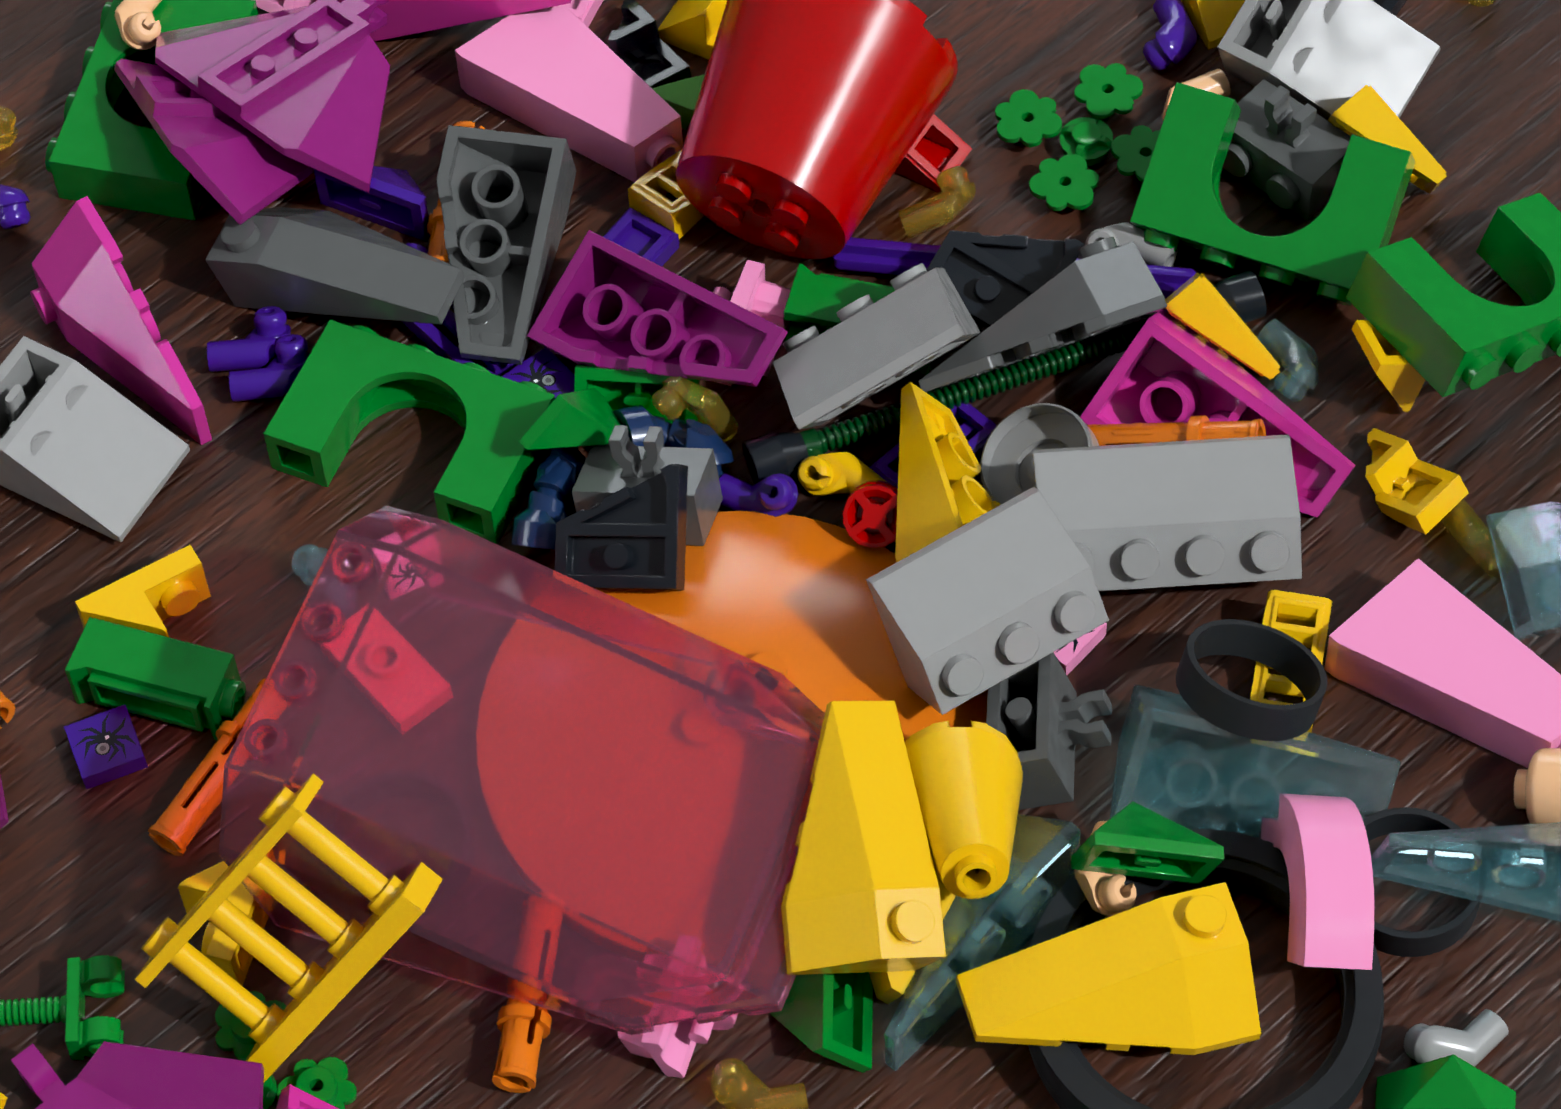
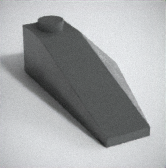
[436,125,576,365]
[206,207,465,324]
[915,237,1167,393]

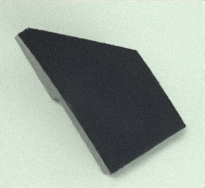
[608,0,692,88]

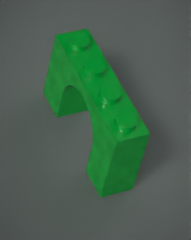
[45,0,259,220]
[1130,82,1415,306]
[1346,193,1561,397]
[263,320,555,546]

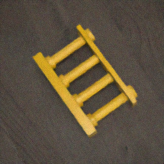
[135,773,443,1082]

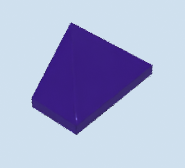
[313,166,430,242]

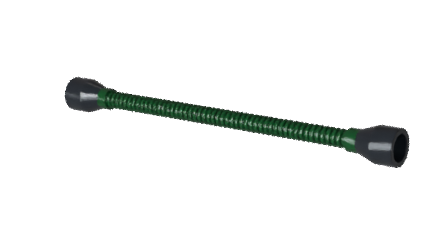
[742,270,1267,484]

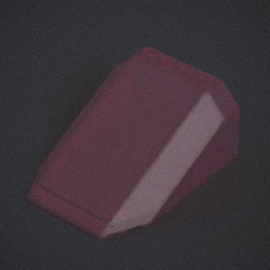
[219,505,825,1035]

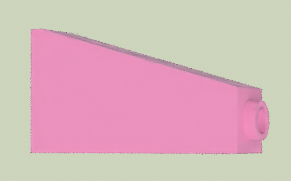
[455,5,683,182]
[1324,559,1561,768]

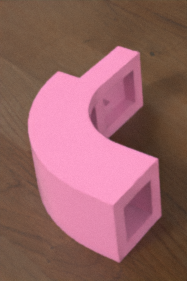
[1261,793,1374,970]

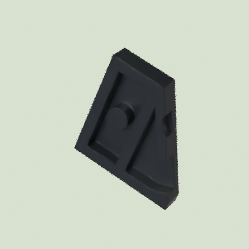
[927,230,1085,328]
[554,464,688,590]

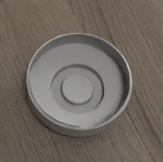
[980,403,1099,504]

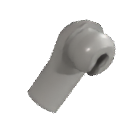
[1085,222,1178,267]
[1403,1009,1509,1067]

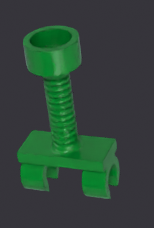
[0,955,125,1060]

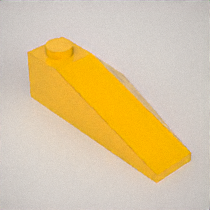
[895,382,1001,562]
[781,700,946,975]
[956,882,1261,1055]

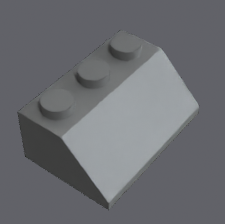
[773,263,981,430]
[866,487,1109,715]

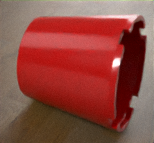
[676,0,958,259]

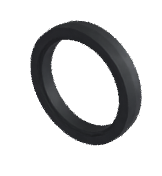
[1028,828,1384,1109]

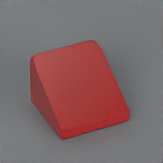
[895,114,972,192]

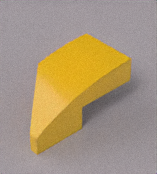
[1365,428,1469,535]

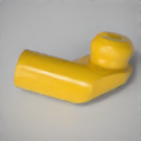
[797,452,887,505]

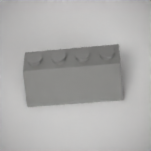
[1032,434,1302,591]

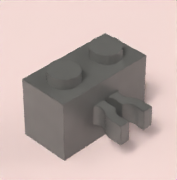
[1223,79,1351,222]
[572,425,723,546]
[986,652,1112,810]

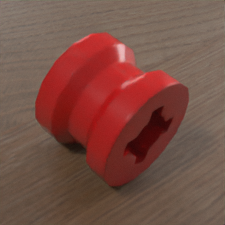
[843,480,898,548]

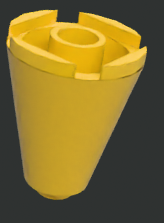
[905,721,1023,899]

